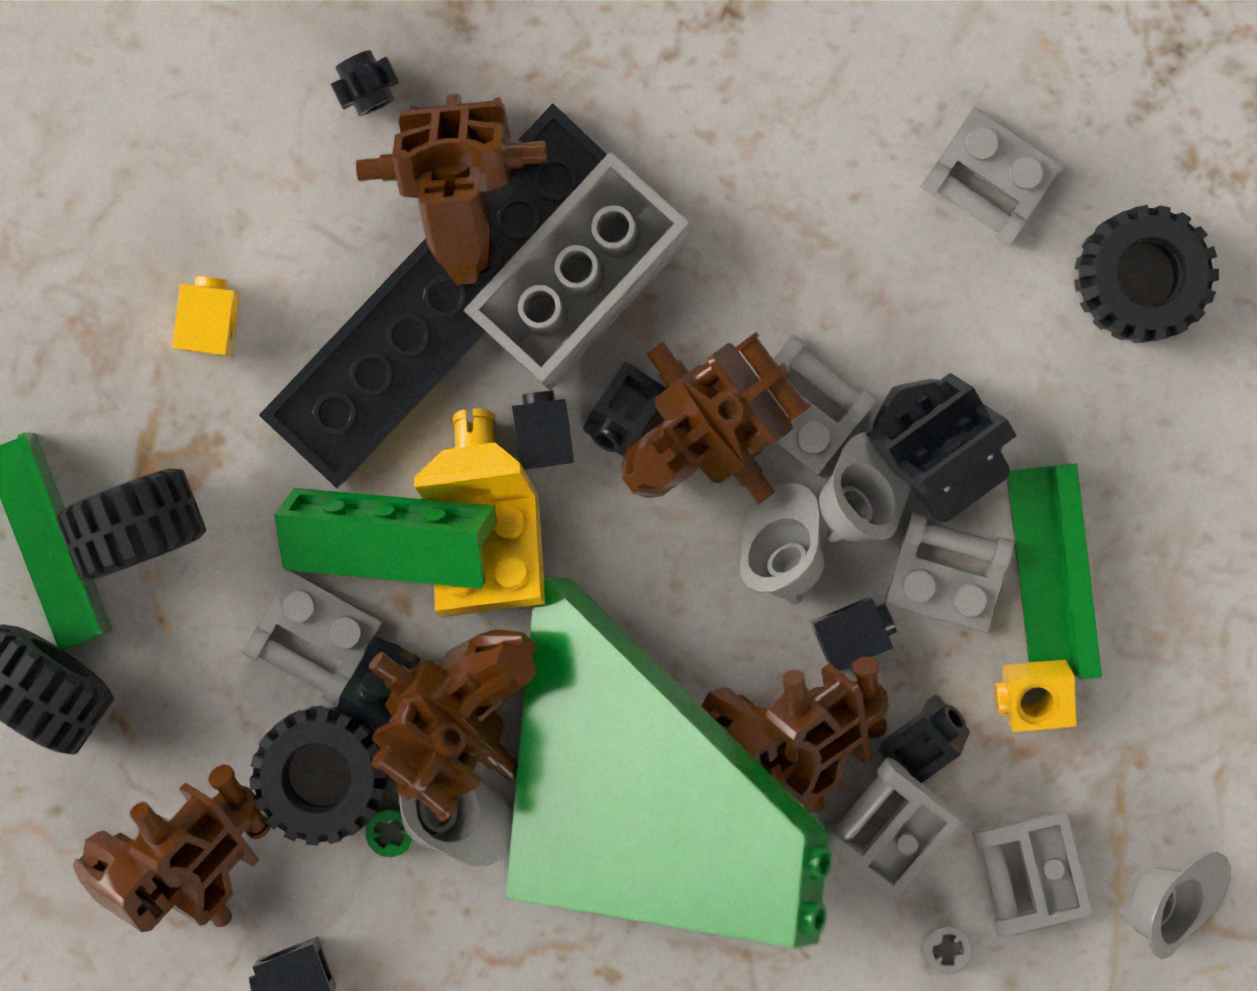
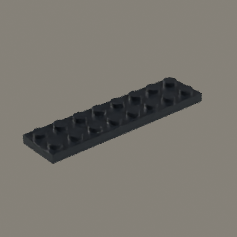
[259,103,607,489]

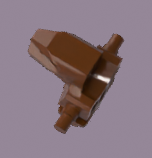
[356,94,548,285]
[621,332,812,505]
[369,629,537,821]
[701,656,889,813]
[73,764,271,932]

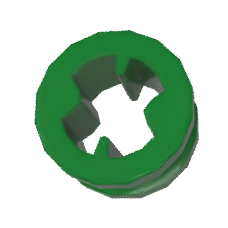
[365,807,413,857]

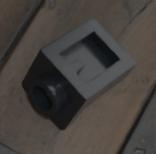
[583,362,667,457]
[336,636,420,729]
[878,694,970,783]

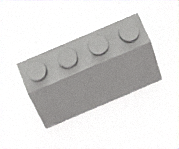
[464,151,695,390]

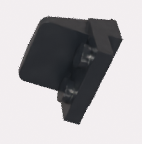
[865,373,1017,522]

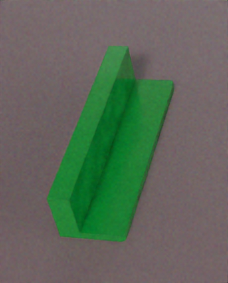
[0,432,112,651]
[1007,463,1102,680]
[274,488,497,589]

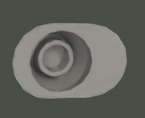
[819,432,910,542]
[740,483,825,604]
[397,782,513,866]
[1120,852,1231,959]

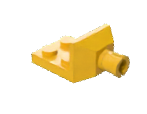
[414,408,545,618]

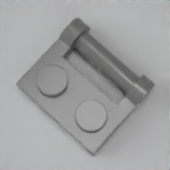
[920,107,1063,247]
[758,334,876,475]
[884,512,1014,633]
[242,570,383,705]
[826,757,962,900]
[972,809,1093,937]

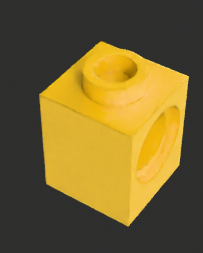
[172,276,240,357]
[994,659,1077,732]

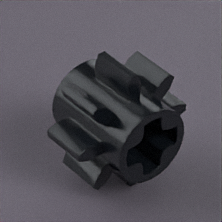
[330,50,400,117]

